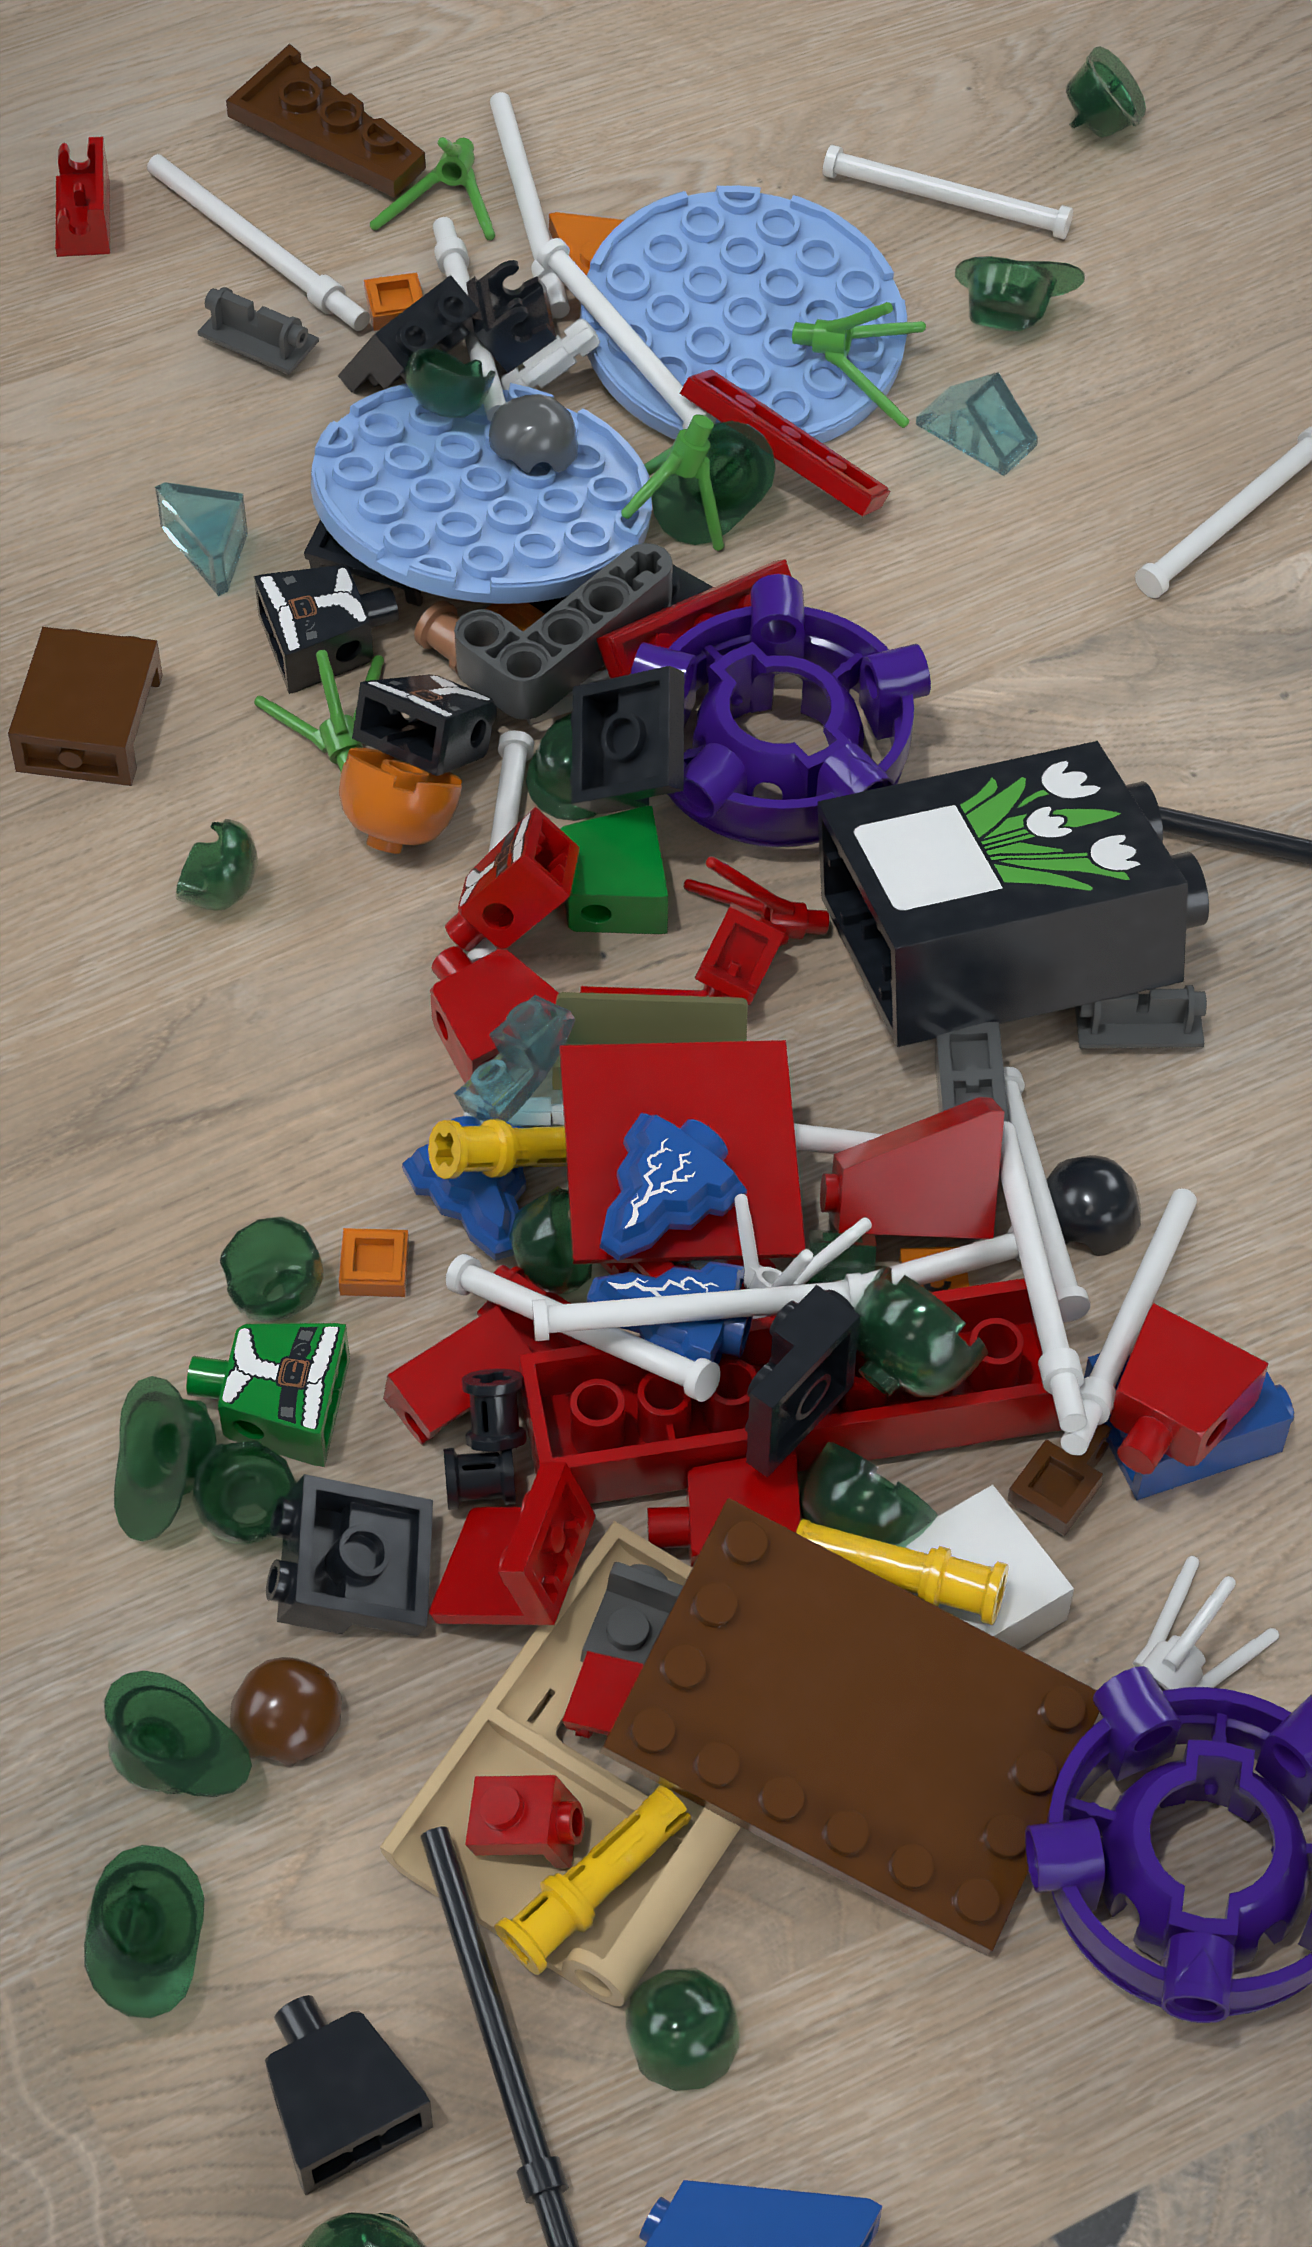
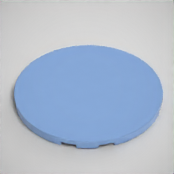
[580,185,907,456]
[311,378,652,604]

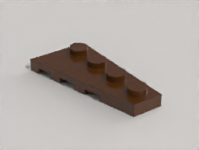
[226,44,426,198]

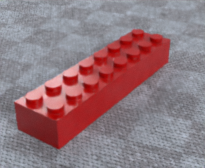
[519,1278,1062,1504]

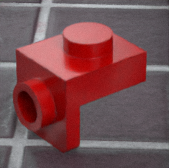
[695,902,787,1005]
[465,1775,585,1869]

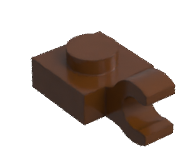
[1008,1423,1112,1536]

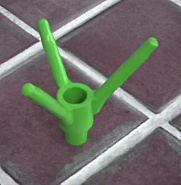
[370,137,495,240]
[792,302,926,428]
[621,414,724,551]
[254,650,384,772]

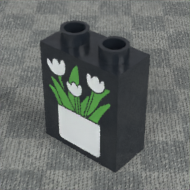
[817,741,1209,1047]

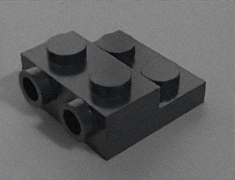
[338,275,480,393]
[570,666,684,815]
[745,1285,861,1478]
[266,1474,433,1636]

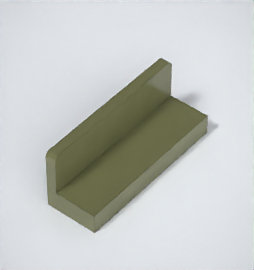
[552,992,748,1090]

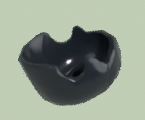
[1046,1155,1141,1255]

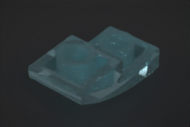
[453,995,575,1122]

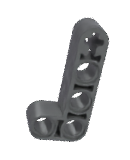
[454,543,673,720]

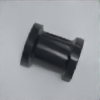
[461,1369,527,1452]
[443,1448,516,1510]

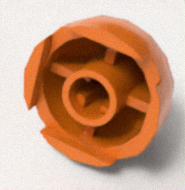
[339,748,463,854]

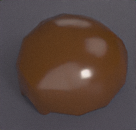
[230,1657,342,1766]

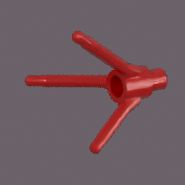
[683,856,829,947]

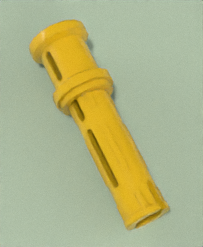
[428,1119,567,1179]
[796,1519,1009,1625]
[494,1785,691,1975]

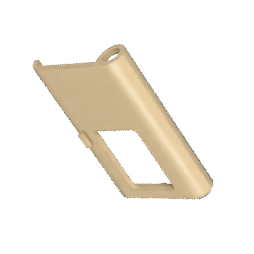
[380,1521,741,2006]

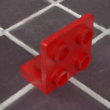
[429,1462,596,1625]

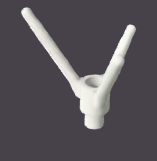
[734,1194,872,1319]

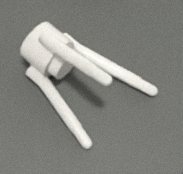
[1133,1556,1279,1691]

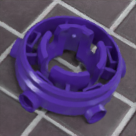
[631,574,931,848]
[1025,1666,1312,2023]

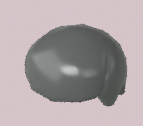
[488,394,578,473]

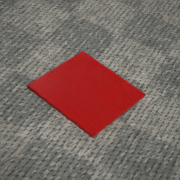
[559,1040,805,1264]

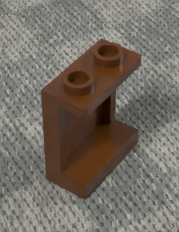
[8,627,163,786]

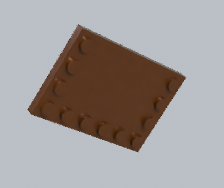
[599,1498,1099,1955]

